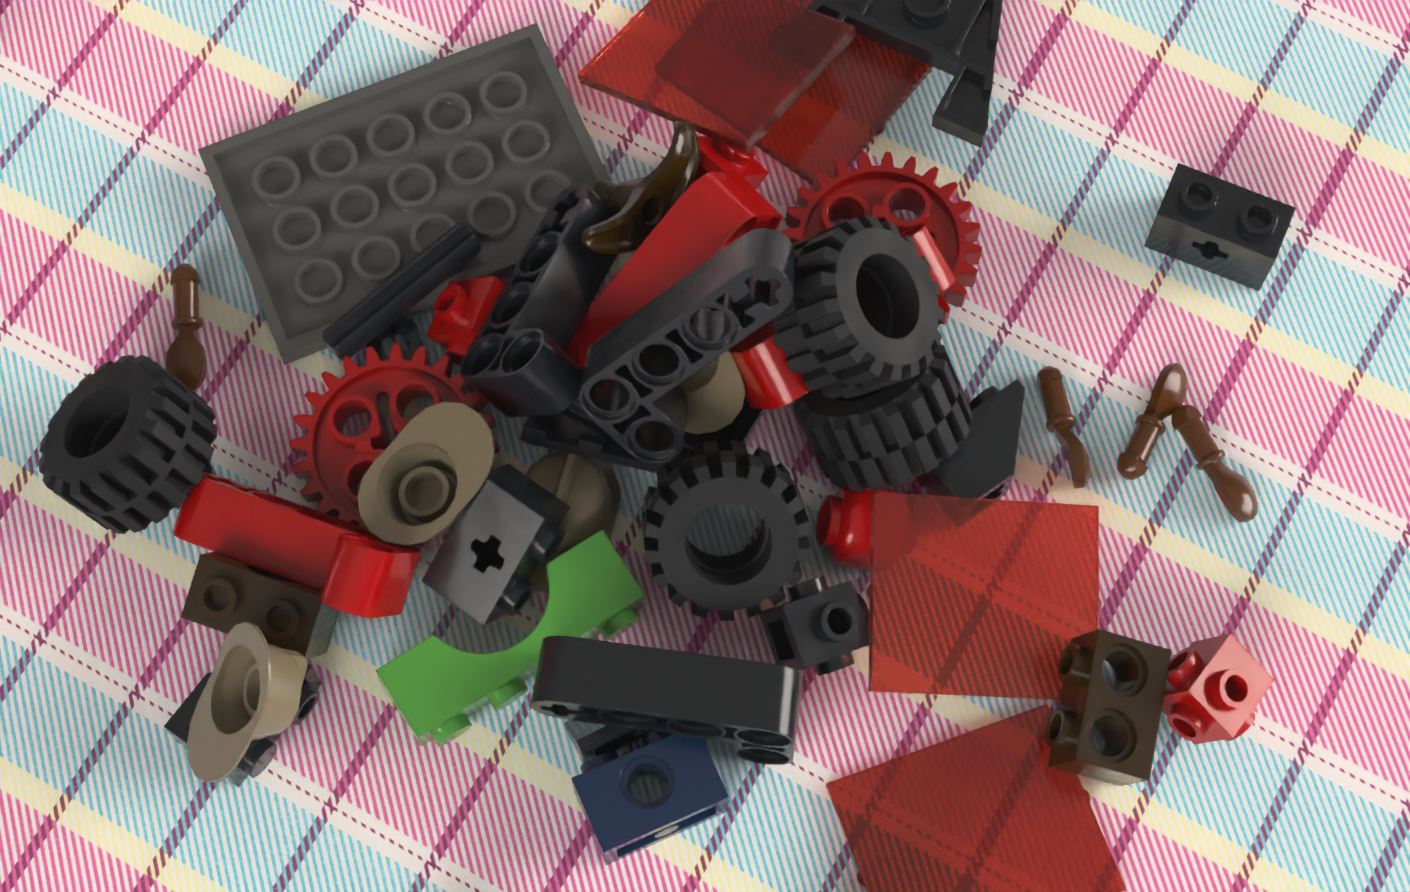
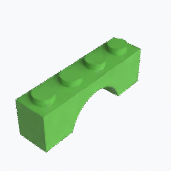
[375,530,645,747]

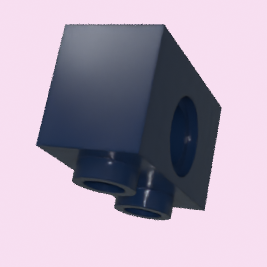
[571,731,729,865]

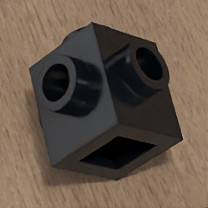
[759,575,874,676]

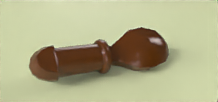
[165,263,207,391]
[1117,363,1188,480]
[1037,366,1091,489]
[1171,405,1258,523]

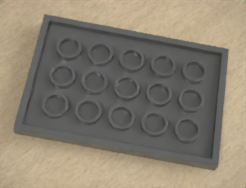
[198,23,611,365]

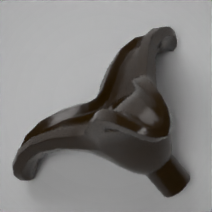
[581,120,700,254]

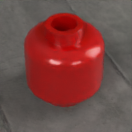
[816,485,916,573]

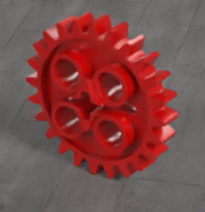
[781,151,982,325]
[289,343,500,548]

